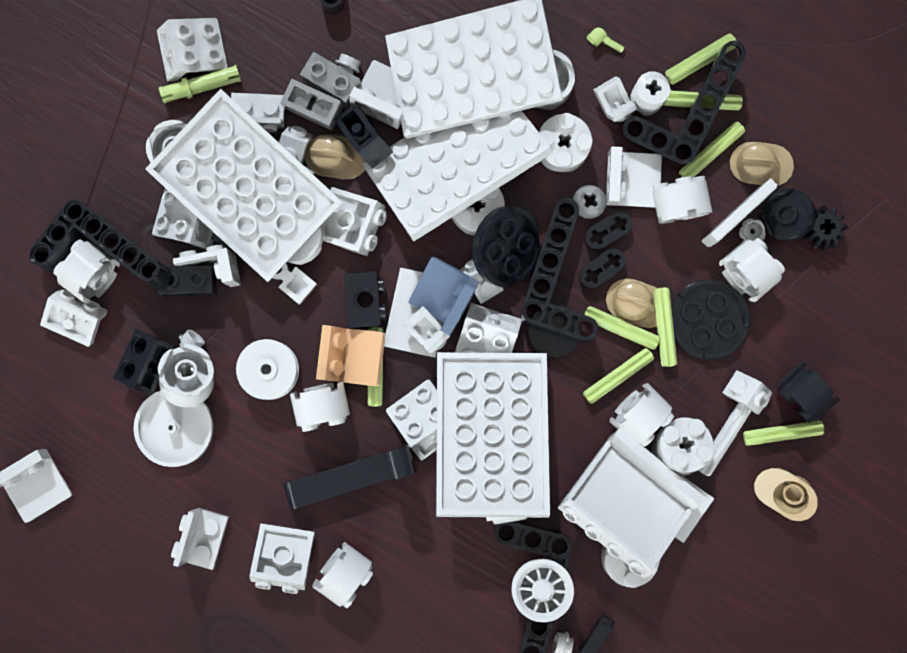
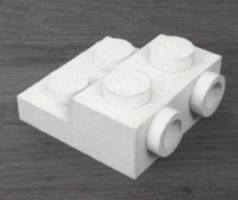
[322,187,387,256]
[250,524,314,594]

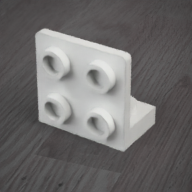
[157,18,227,81]
[350,60,403,129]
[606,147,662,208]
[152,188,214,249]
[173,245,241,287]
[455,303,522,353]
[386,380,437,461]
[0,449,72,523]
[171,508,229,570]

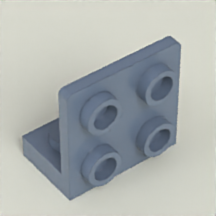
[408,257,480,336]

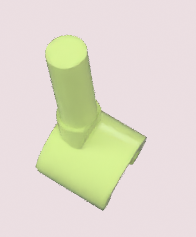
[587,28,624,53]

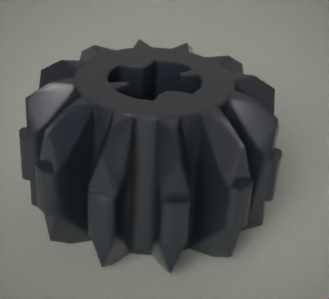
[804,205,848,251]

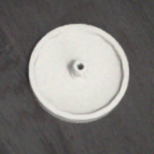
[134,391,214,467]

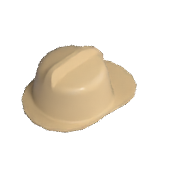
[305,135,365,179]
[730,142,794,186]
[606,278,657,328]
[754,468,818,521]

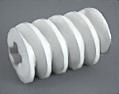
[630,72,671,116]

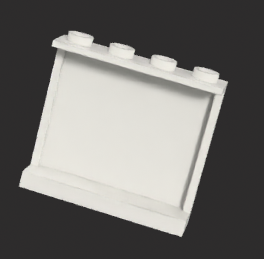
[558,428,706,579]

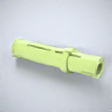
[159,65,241,104]

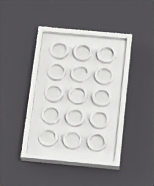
[385,0,563,139]
[146,89,342,282]
[362,111,552,241]
[436,352,550,517]

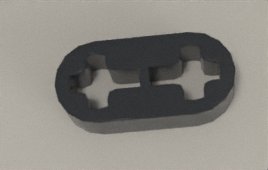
[584,212,632,250]
[579,248,626,289]
[577,614,615,653]

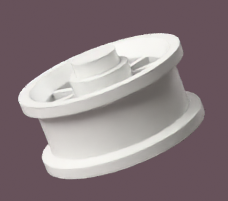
[236,339,299,400]
[512,559,574,622]

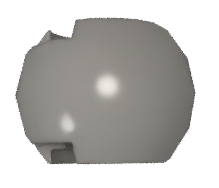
[573,185,607,219]

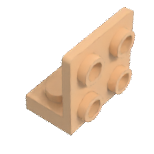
[316,325,385,386]

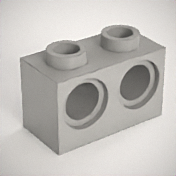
[300,52,361,108]
[280,79,344,131]

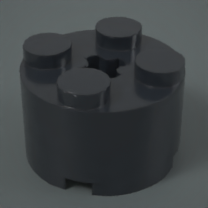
[776,361,840,423]

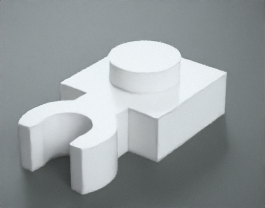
[272,263,317,305]

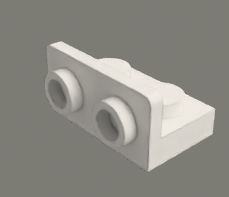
[231,93,285,132]
[40,289,107,347]

